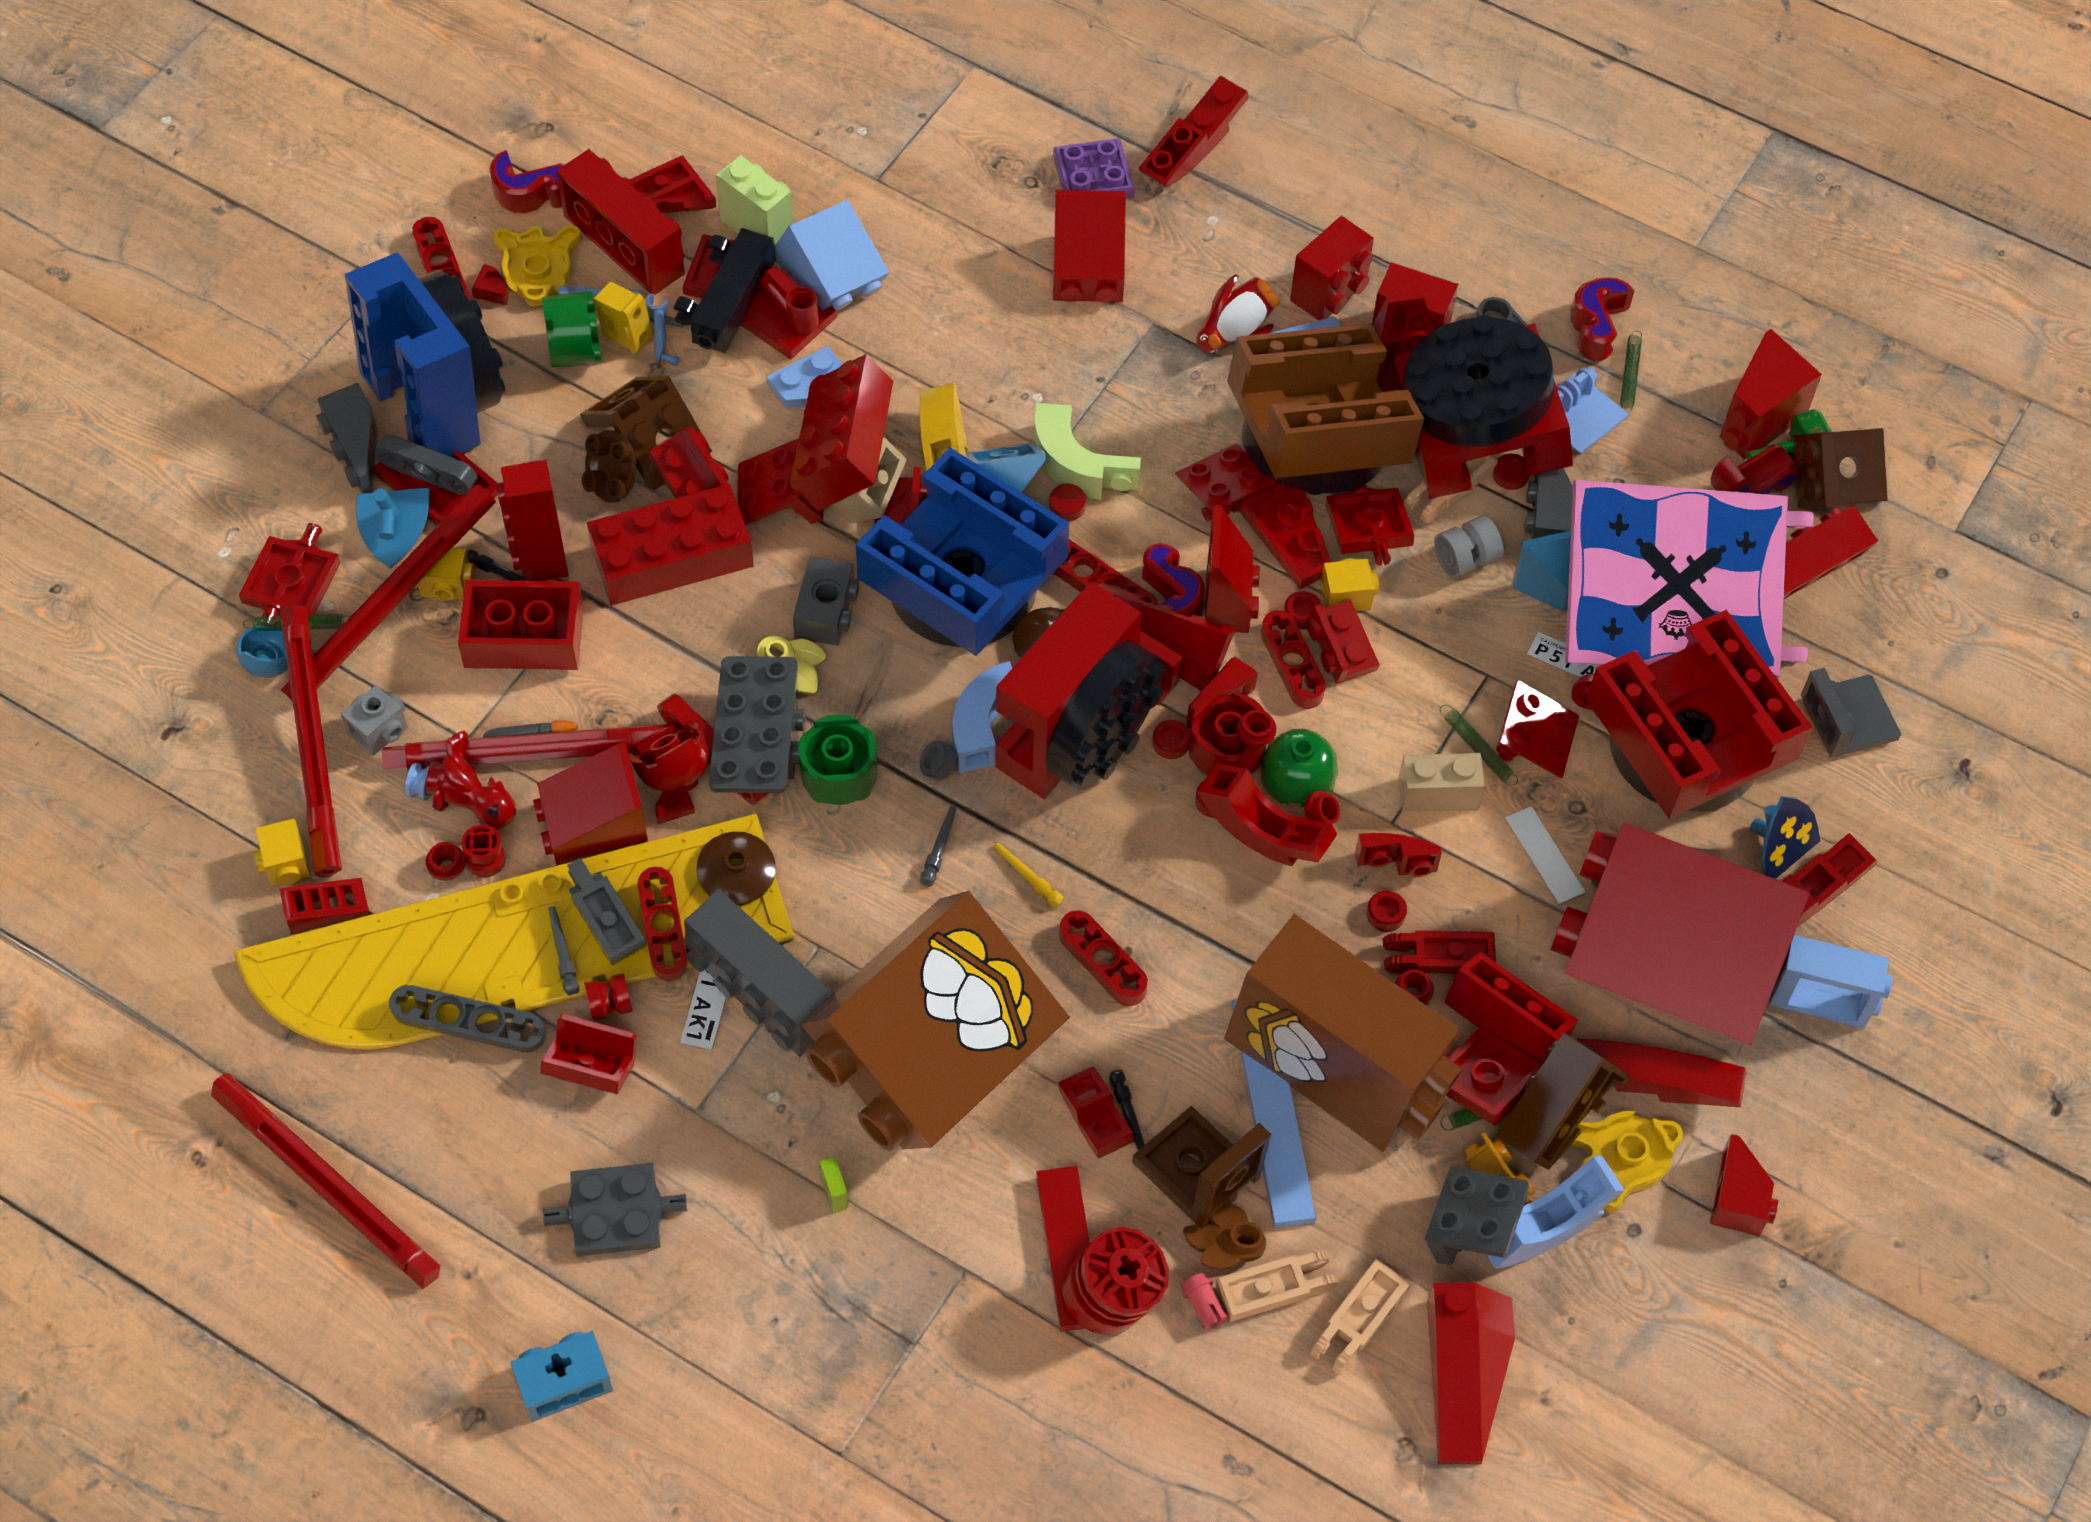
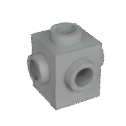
[341,685,407,756]

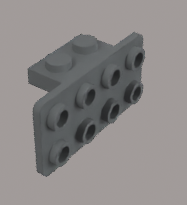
[709,656,805,793]

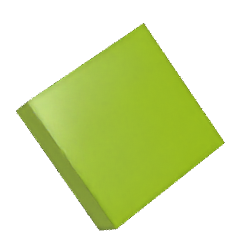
[819,1157,848,1214]

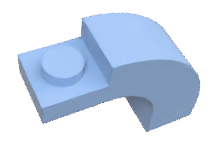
[952,661,1012,773]
[1486,1156,1625,1268]

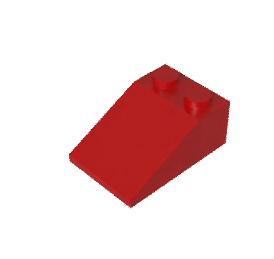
[1205,505,1260,633]

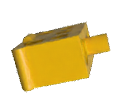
[594,281,653,354]

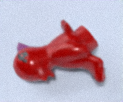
[426,731,516,830]

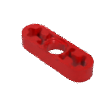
[1261,610,1326,709]
[637,866,688,981]
[1059,911,1148,1006]

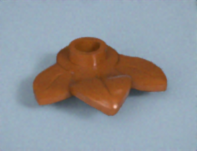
[1183,1204,1266,1270]

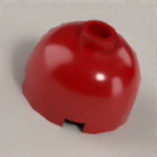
[629,721,710,794]

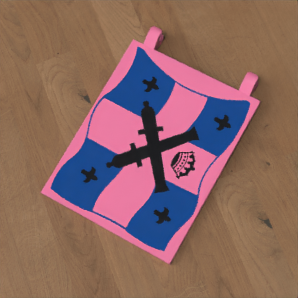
[1565,480,1814,676]

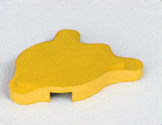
[493,225,582,307]
[1571,1111,1684,1213]

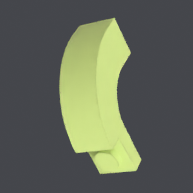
[1034,403,1141,500]

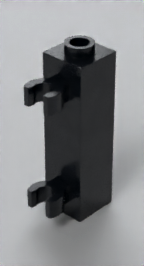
[673,228,776,353]

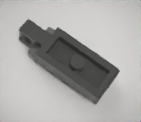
[567,858,647,966]

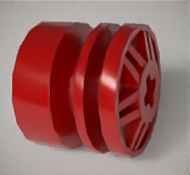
[1062,1227,1169,1336]

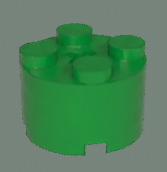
[542,291,602,368]
[798,714,877,805]

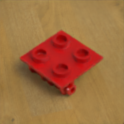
[1175,443,1276,521]
[1496,680,1579,779]

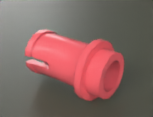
[1182,1273,1229,1330]

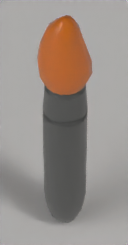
[483,720,578,738]

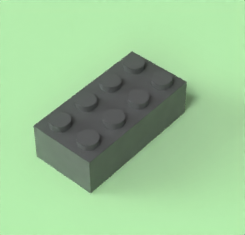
[684,889,834,1057]

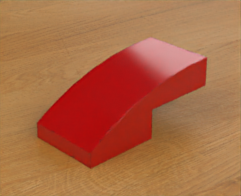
[1058,1066,1134,1159]

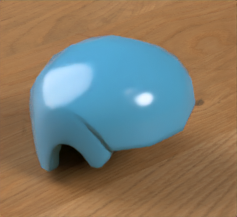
[237,625,288,678]

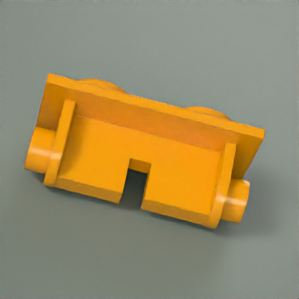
[1465,1132,1536,1203]

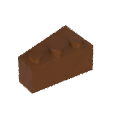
[1496,1033,1631,1170]

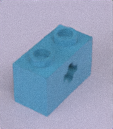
[511,1331,613,1422]

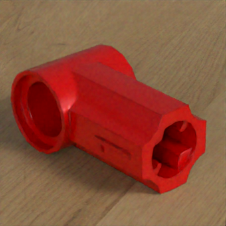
[759,266,819,334]

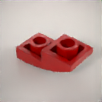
[1355,833,1442,877]

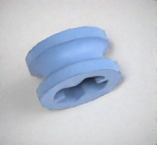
[405,763,431,801]

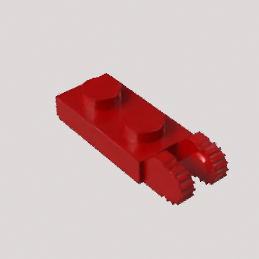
[1383,930,1496,974]

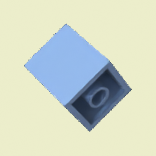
[775,200,889,311]

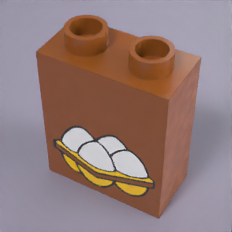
[801,891,1070,1151]
[1224,914,1463,1152]

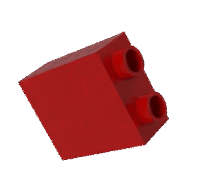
[1550,822,1810,1045]

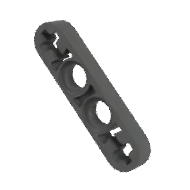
[389,985,546,1053]

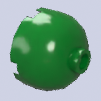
[1261,729,1338,807]

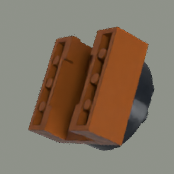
[1227,323,1424,495]

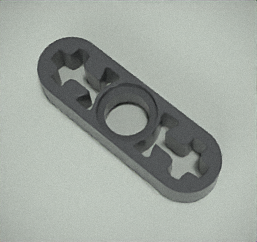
[374,435,478,495]

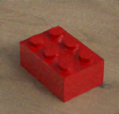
[458,580,584,670]

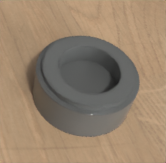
[920,740,957,781]

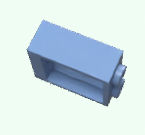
[1769,934,1893,1029]

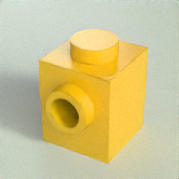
[417,547,475,601]
[1321,558,1379,611]
[253,818,310,887]

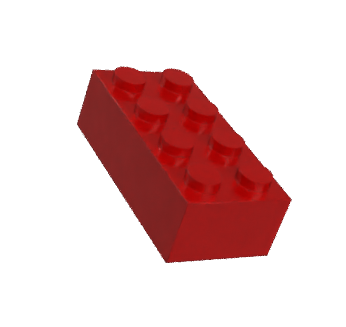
[556,149,685,295]
[790,354,893,511]
[587,484,754,606]

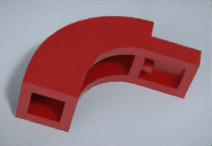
[1197,763,1338,866]

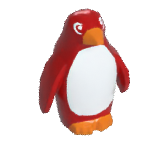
[1196,274,1280,354]

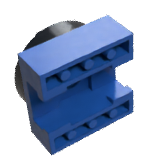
[345,252,506,457]
[856,447,1069,656]

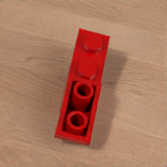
[1139,75,1248,187]

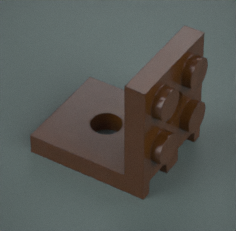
[579,376,712,490]
[1793,428,1888,508]
[1132,1106,1271,1229]

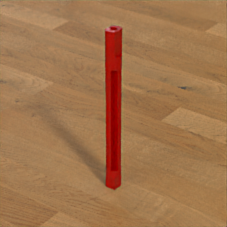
[281,484,496,701]
[280,604,342,877]
[382,724,673,770]
[211,1073,441,1289]

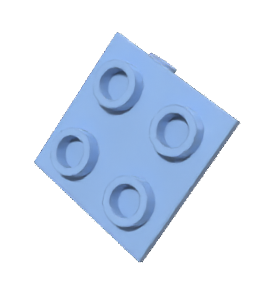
[1557,367,1629,455]

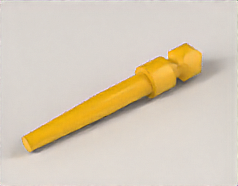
[994,842,1063,908]

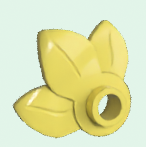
[756,636,827,695]

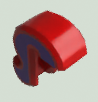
[489,150,564,213]
[1570,277,1635,361]
[1711,445,1799,494]
[1142,543,1205,617]

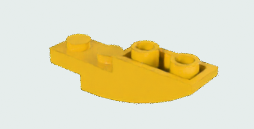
[919,382,968,471]

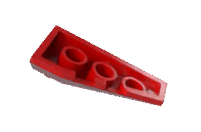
[1373,292,1435,391]
[1427,1282,1515,1464]

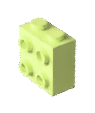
[716,155,794,245]

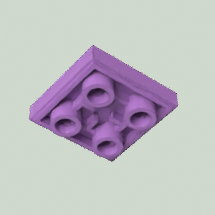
[1053,138,1134,198]

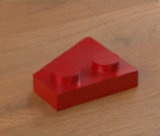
[629,155,717,213]

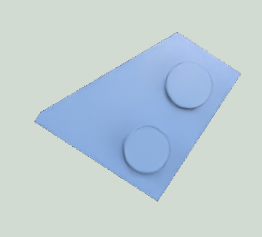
[767,346,842,409]

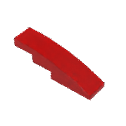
[1781,833,1877,927]
[1577,1038,1747,1107]

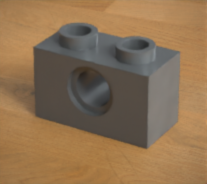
[793,556,860,646]

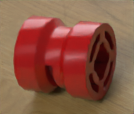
[461,824,506,878]
[584,973,633,1022]

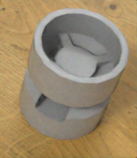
[1434,515,1504,579]

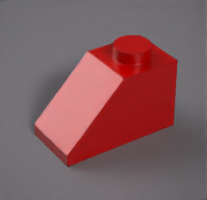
[1710,1134,1778,1236]

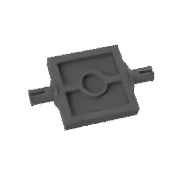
[543,1163,687,1256]

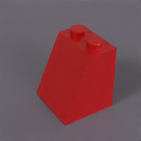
[1053,190,1126,303]
[1720,329,1822,460]
[533,742,648,866]

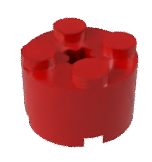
[1189,692,1266,776]

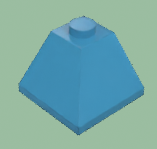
[966,443,1046,492]
[1512,530,1571,611]

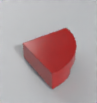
[472,263,508,305]
[655,791,695,825]

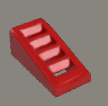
[1186,656,1258,729]
[279,878,370,935]

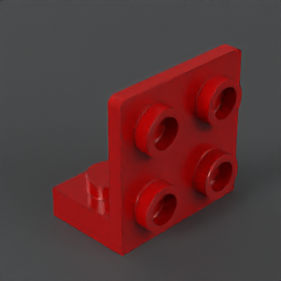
[738,439,824,525]

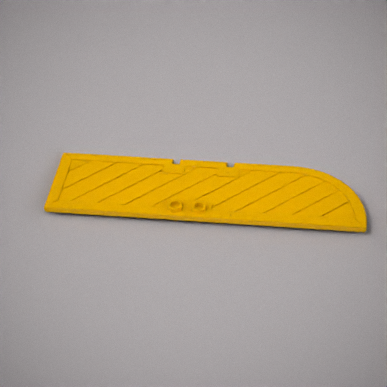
[233,813,795,1050]

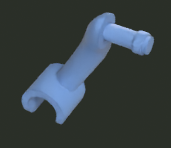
[646,293,680,366]

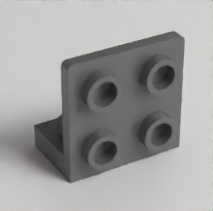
[1801,668,1901,757]
[1425,1166,1530,1266]

